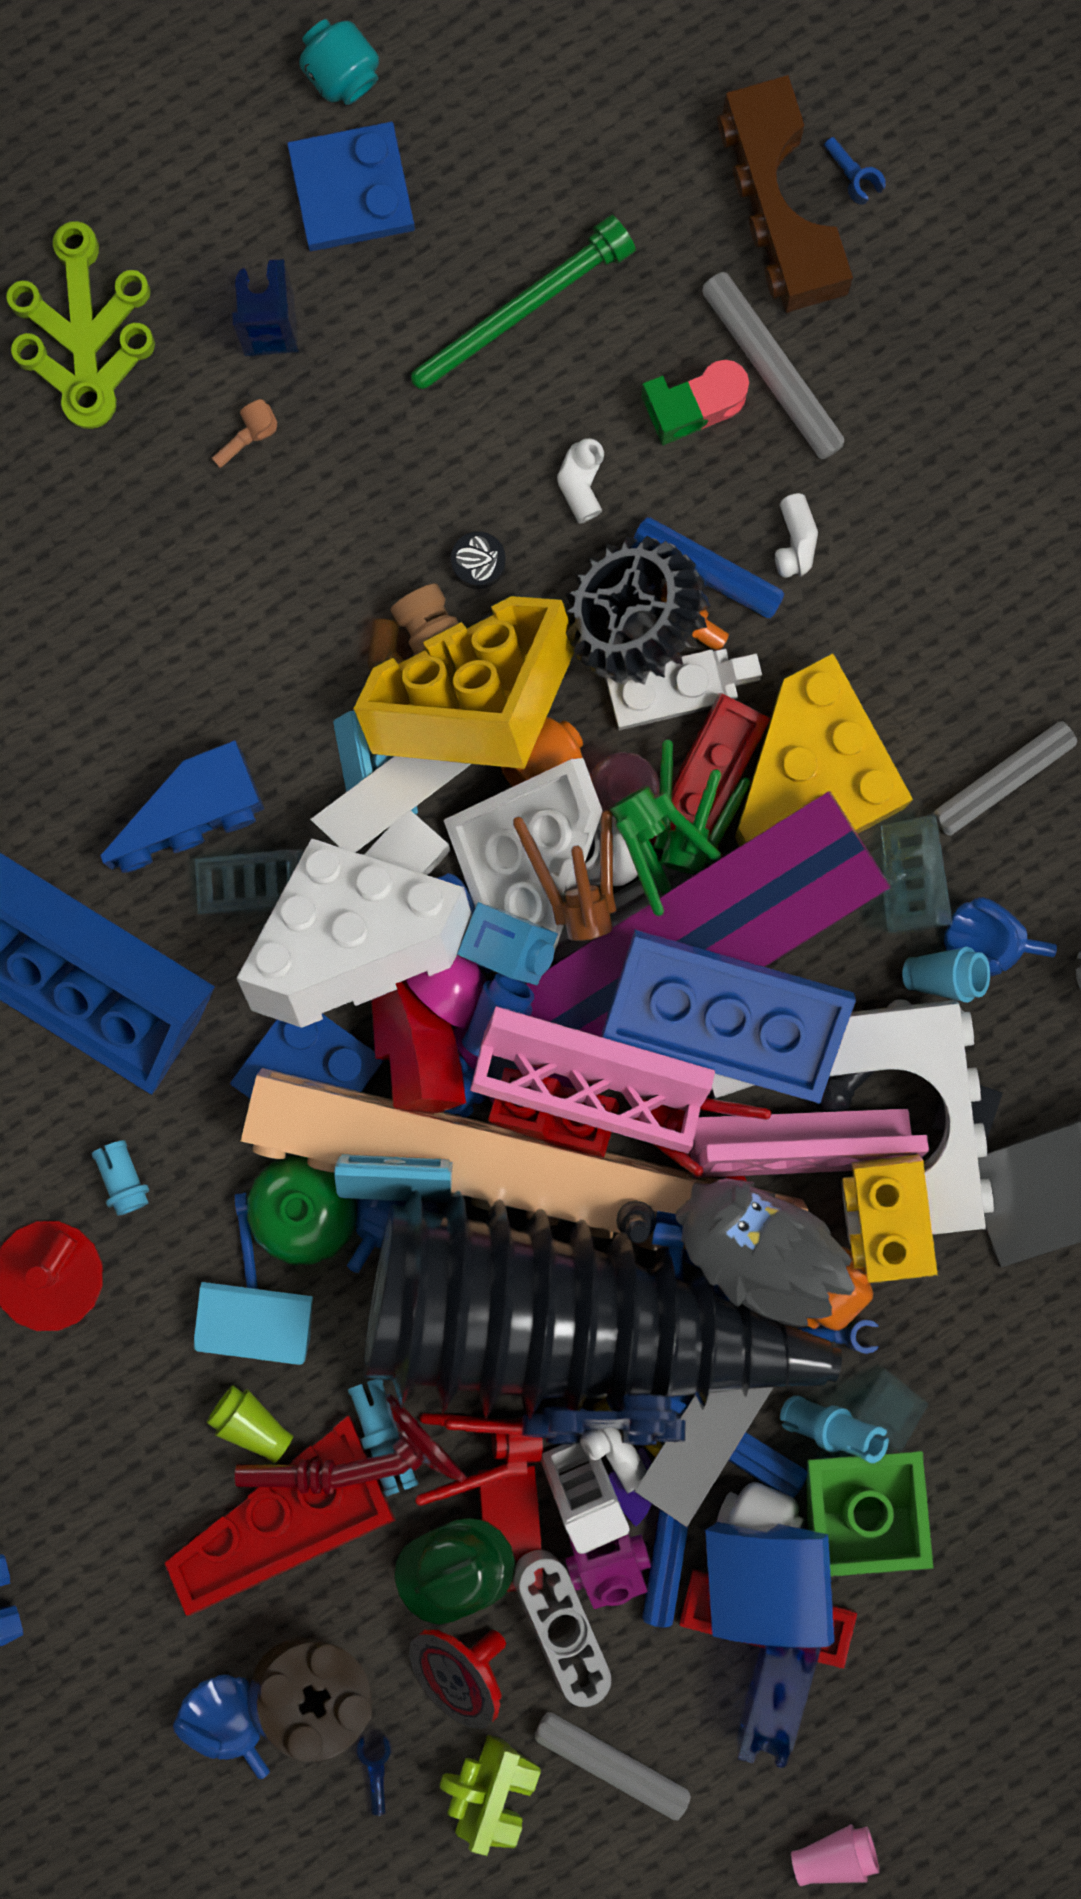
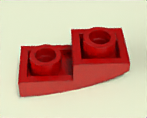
[488,1067,620,1158]
[478,1466,543,1592]

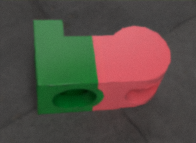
[641,360,749,446]

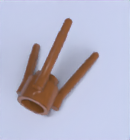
[513,810,617,941]

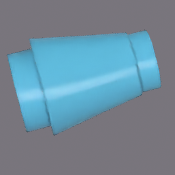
[902,947,990,1003]

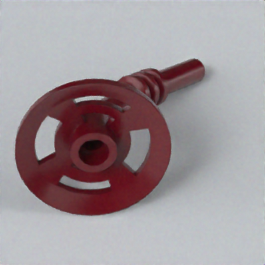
[234,1393,467,1494]

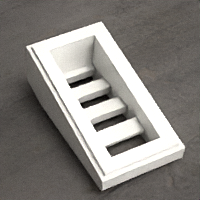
[541,1436,629,1554]

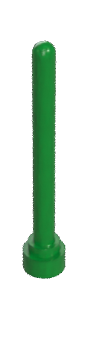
[411,214,636,389]

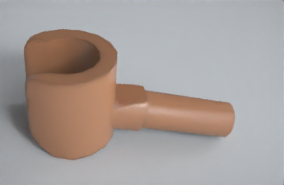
[212,399,277,468]

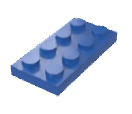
[602,930,856,1103]

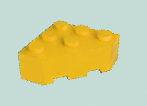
[354,596,574,769]
[735,654,913,847]

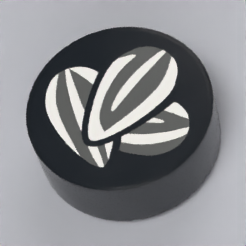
[451,531,506,589]

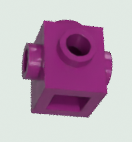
[565,1532,651,1609]

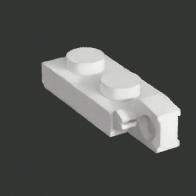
[606,649,762,731]

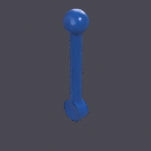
[235,1193,258,1289]

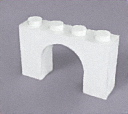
[830,1000,994,1243]

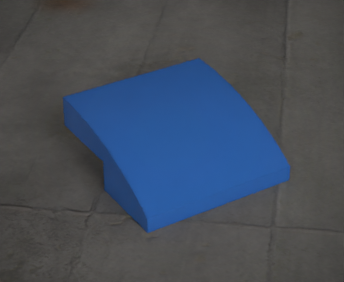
[706,1522,834,1647]

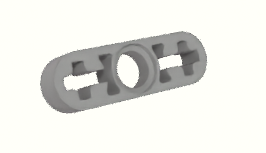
[513,1550,611,1707]

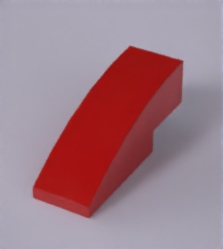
[371,979,466,1113]

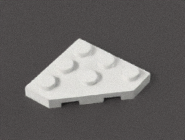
[444,758,602,953]

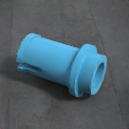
[92,1140,150,1216]

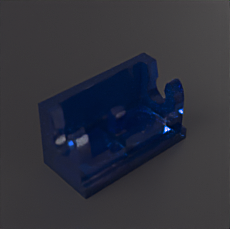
[232,259,299,356]
[737,1645,821,1768]

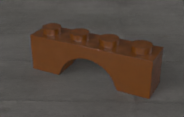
[717,75,853,313]

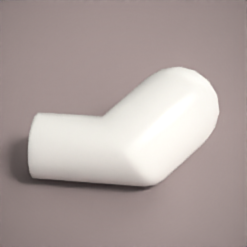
[557,438,604,524]
[775,493,818,578]
[581,1427,647,1494]

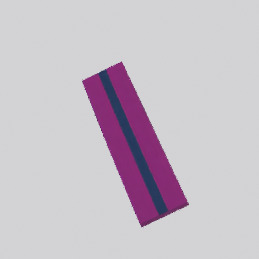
[453,791,891,1104]

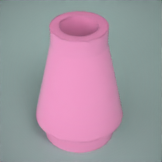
[791,1824,879,1886]

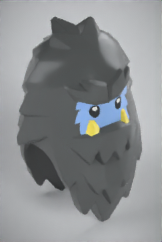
[676,1178,855,1327]

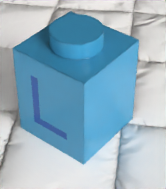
[457,902,559,985]

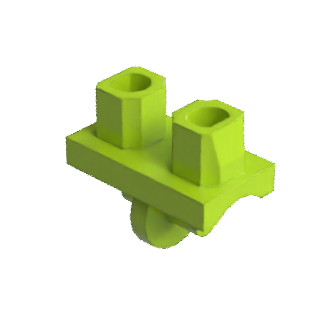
[439,1735,541,1856]

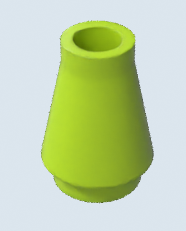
[206,1386,293,1463]

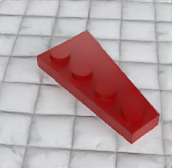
[165,1415,396,1616]

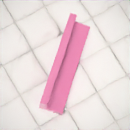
[470,1007,715,1154]
[690,1109,929,1178]

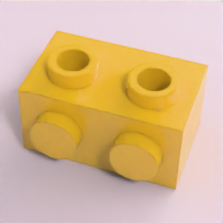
[843,1154,938,1283]

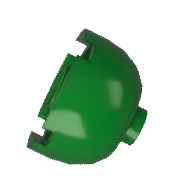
[247,1155,357,1265]

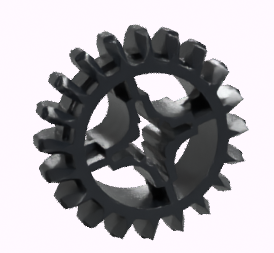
[565,536,710,685]

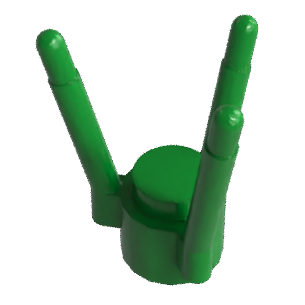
[653,739,750,875]
[610,786,721,916]

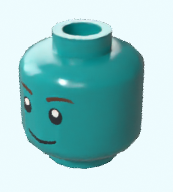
[299,19,379,105]

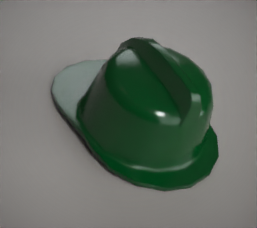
[395,1518,515,1625]

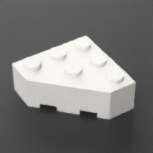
[237,838,472,1028]

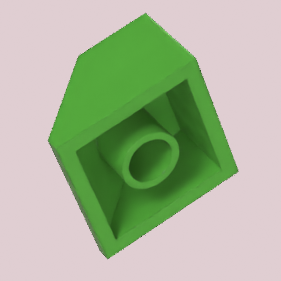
[807,1451,933,1576]

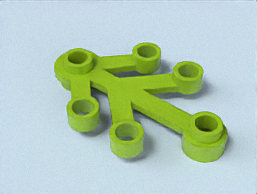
[7,221,155,429]

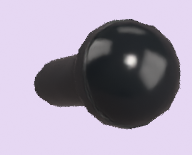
[815,1071,875,1112]
[616,1200,656,1243]

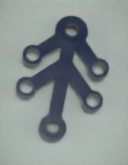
[522,1395,686,1445]

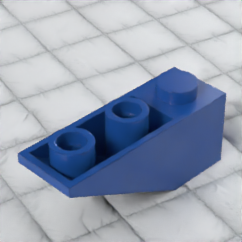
[100,741,264,873]

